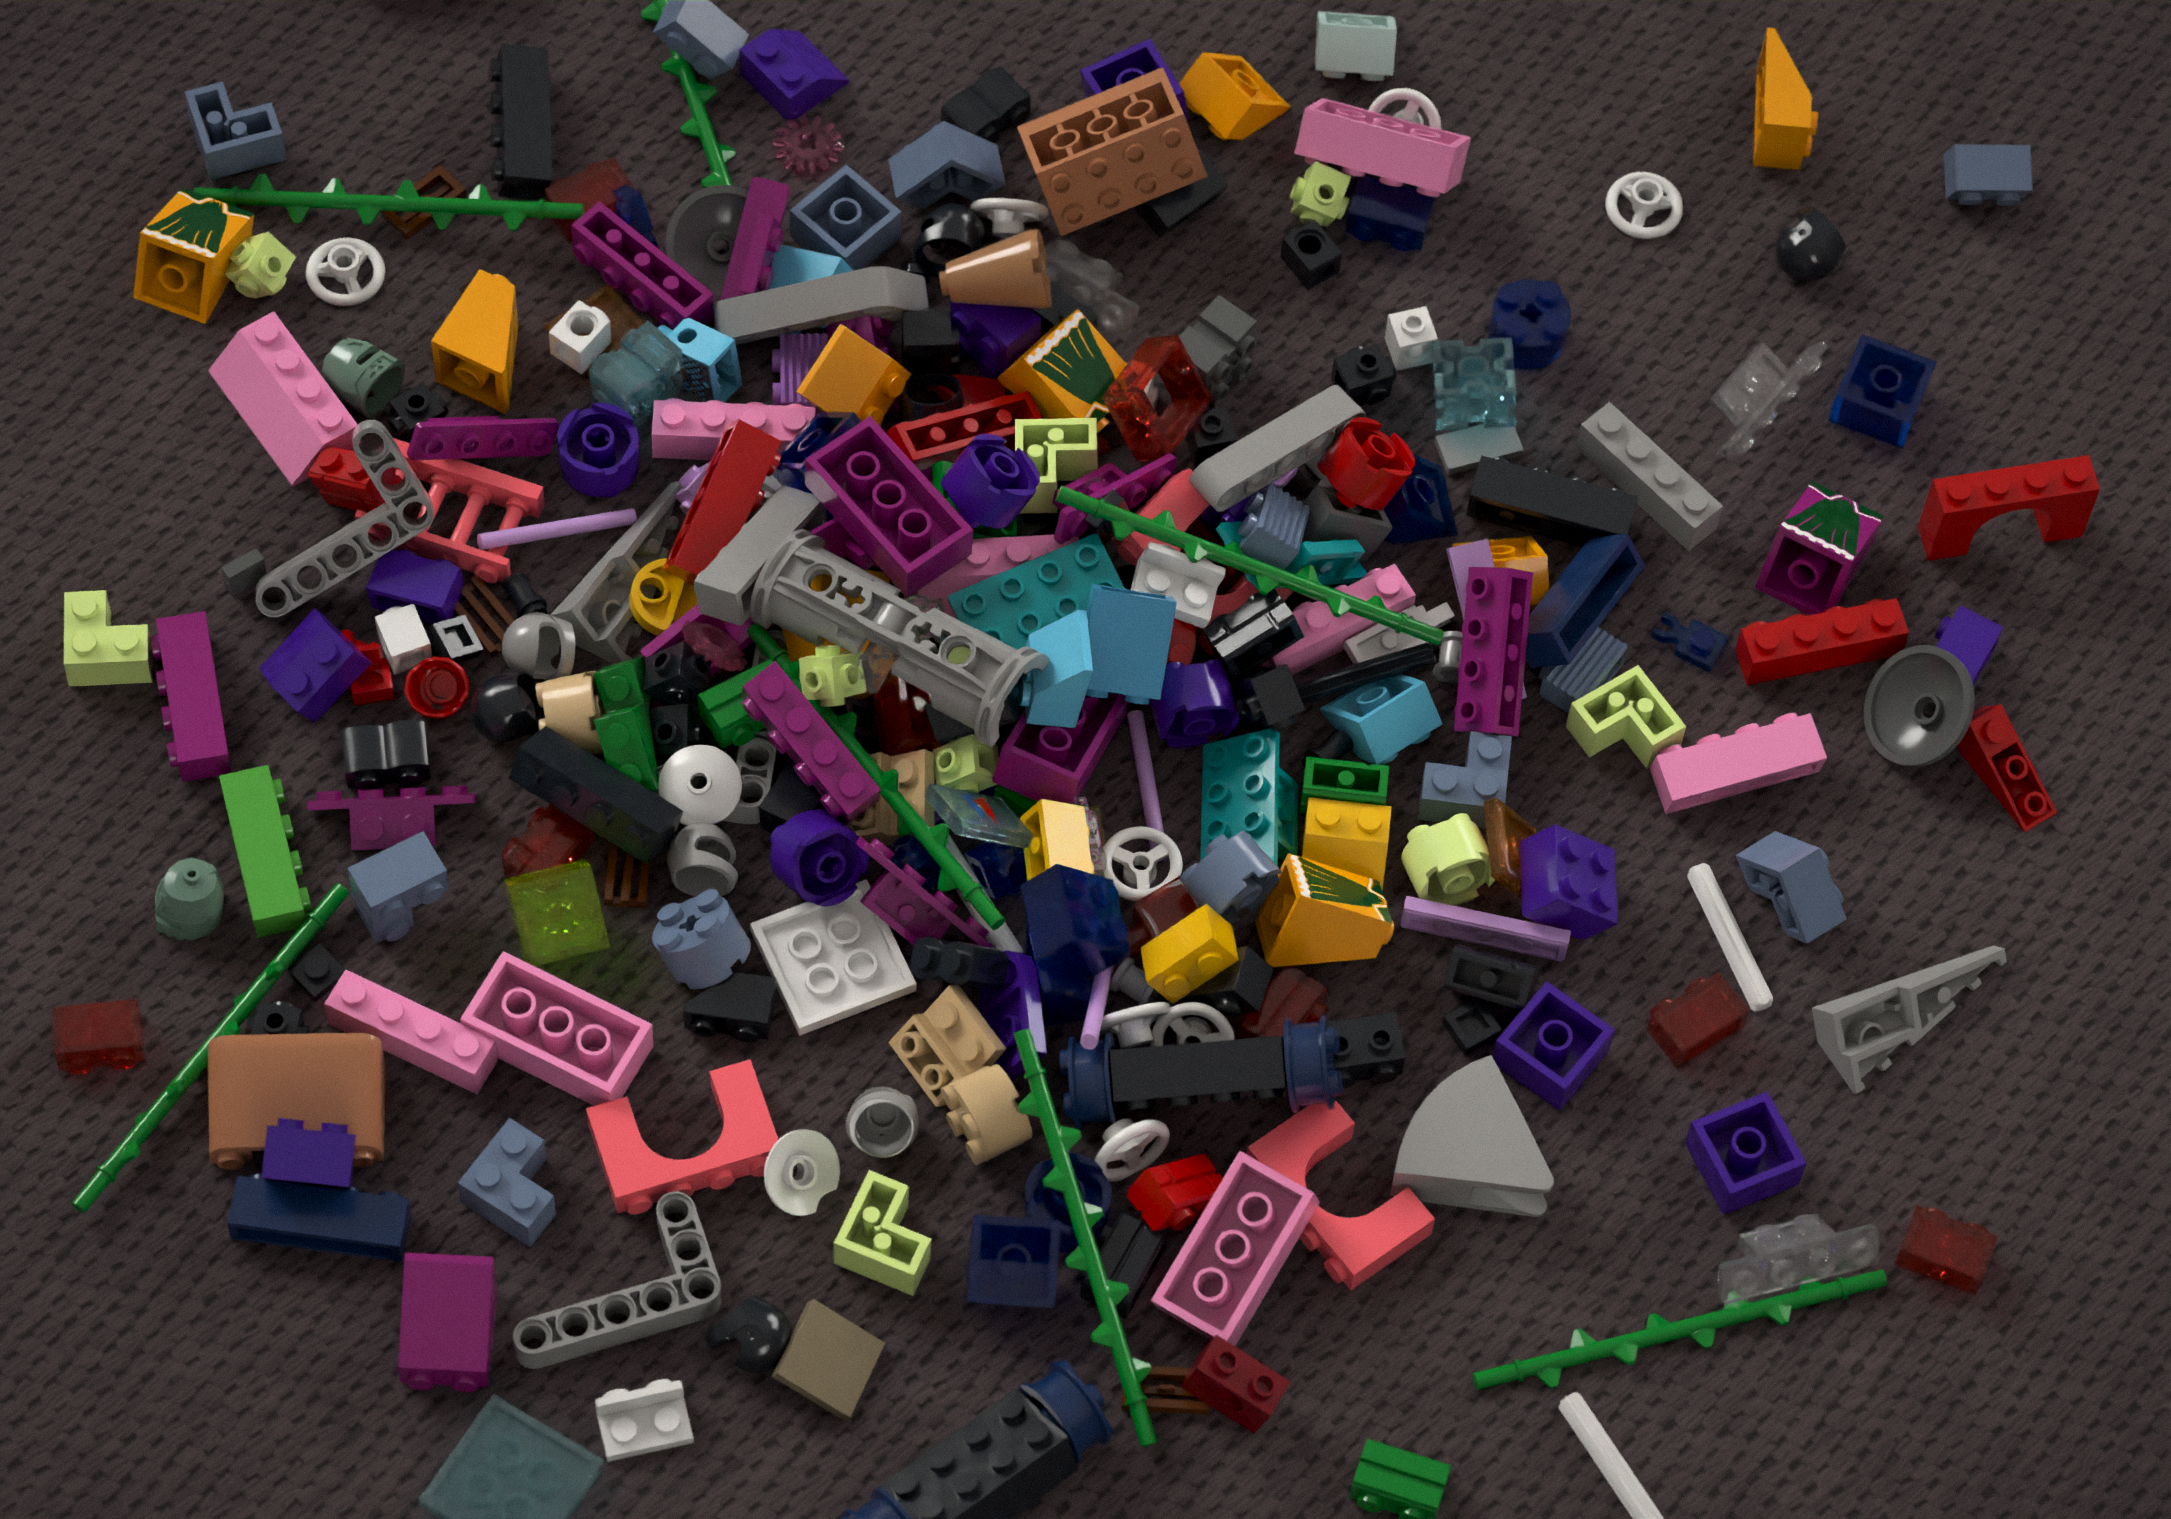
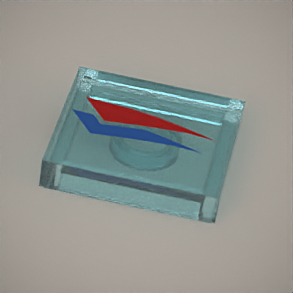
[924,783,1033,848]

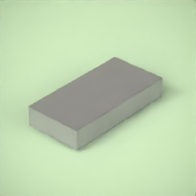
[1434,417,1524,475]

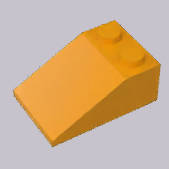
[1753,27,1818,170]

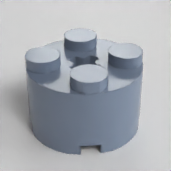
[1180,831,1282,924]
[652,889,751,989]

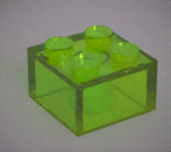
[503,859,610,966]

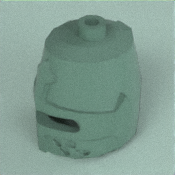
[321,338,405,419]
[155,858,224,941]

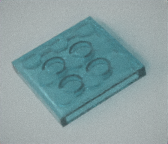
[419,1394,605,1519]

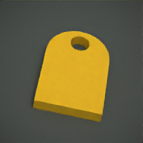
[629,558,740,660]

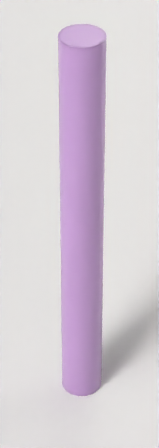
[477,508,637,550]
[1127,710,1169,861]
[1080,959,1114,1050]

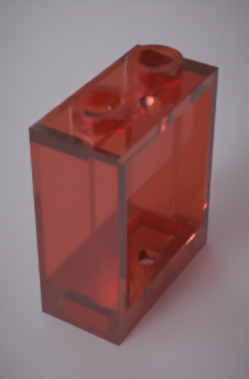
[1102,335,1213,461]

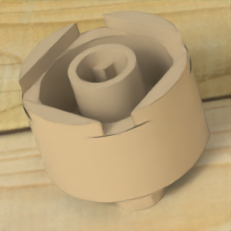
[535,671,605,755]
[941,1064,1032,1166]

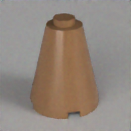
[939,229,1052,309]

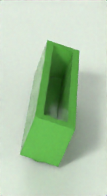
[219,765,312,938]

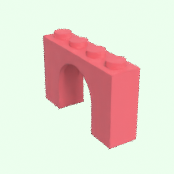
[1111,468,1294,659]
[586,1059,778,1215]
[1247,1100,1435,1290]

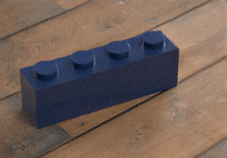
[1525,534,1645,668]
[227,1174,412,1262]

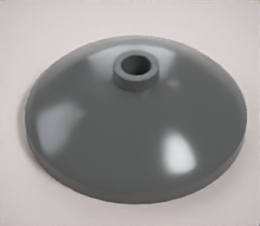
[665,185,784,303]
[1864,645,1975,767]

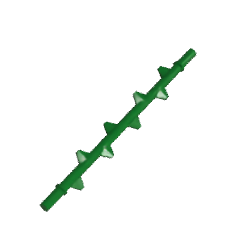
[641,0,736,188]
[194,174,584,232]
[1056,486,1444,646]
[747,623,1005,930]
[71,883,349,1214]
[1014,1029,1158,1448]
[1472,1269,1887,1390]

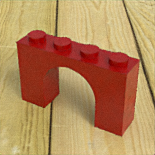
[1918,455,2100,561]

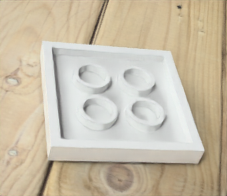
[750,879,916,1036]

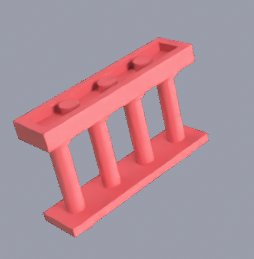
[354,438,545,584]

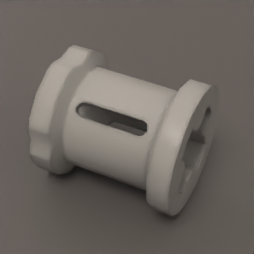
[1433,631,1463,684]
[1109,957,1160,1005]

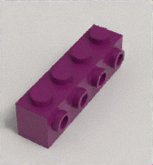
[571,201,714,330]
[1454,567,1533,737]
[150,611,232,782]
[741,661,881,826]

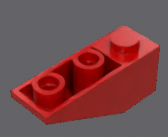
[1957,704,2057,832]

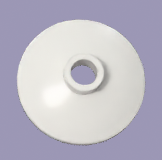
[658,745,742,825]
[764,1129,840,1216]

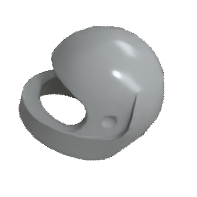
[502,612,575,681]
[667,823,738,897]
[846,1086,919,1158]

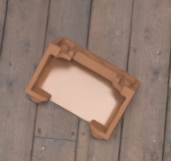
[208,1033,386,1170]

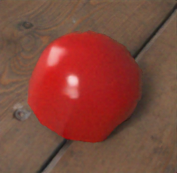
[404,657,470,719]

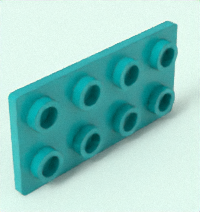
[1216,521,1367,589]
[948,534,1125,650]
[1200,728,1299,875]

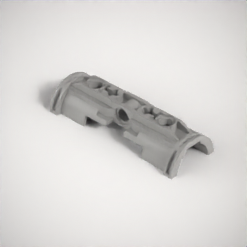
[750,529,1050,748]

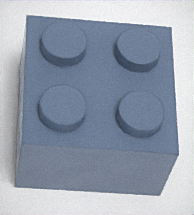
[790,165,902,270]

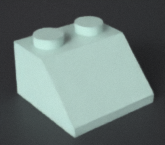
[1315,11,1397,81]

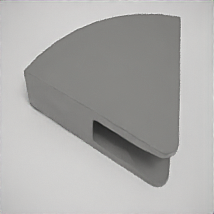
[1390,1055,1554,1217]

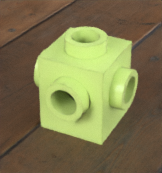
[1290,161,1351,227]
[224,232,296,298]
[799,645,866,707]
[933,734,999,799]

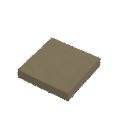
[772,1299,885,1420]

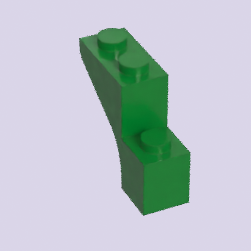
[594,656,659,791]

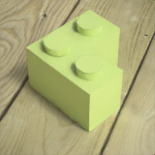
[1015,418,1098,514]
[64,590,152,686]
[1566,665,1686,769]
[834,1170,931,1296]

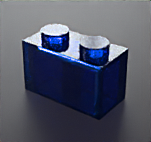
[1346,176,1435,251]

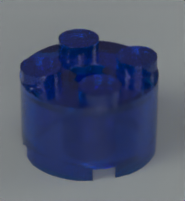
[1488,280,1571,370]
[1024,1152,1112,1253]

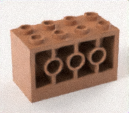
[1017,67,1208,236]

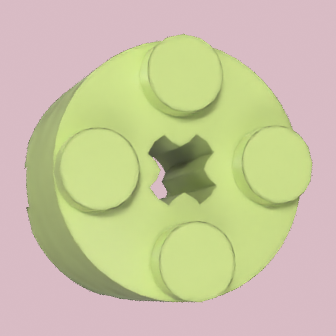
[1401,813,1498,906]

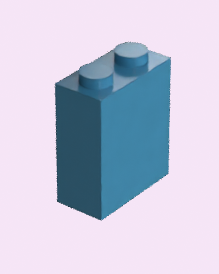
[1086,584,1177,704]

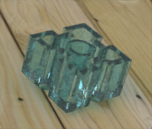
[590,321,684,429]
[1432,338,1516,430]

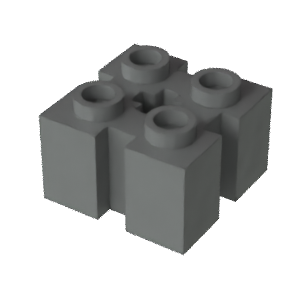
[1165,295,1257,411]

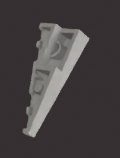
[551,481,682,664]
[1812,946,2007,1094]

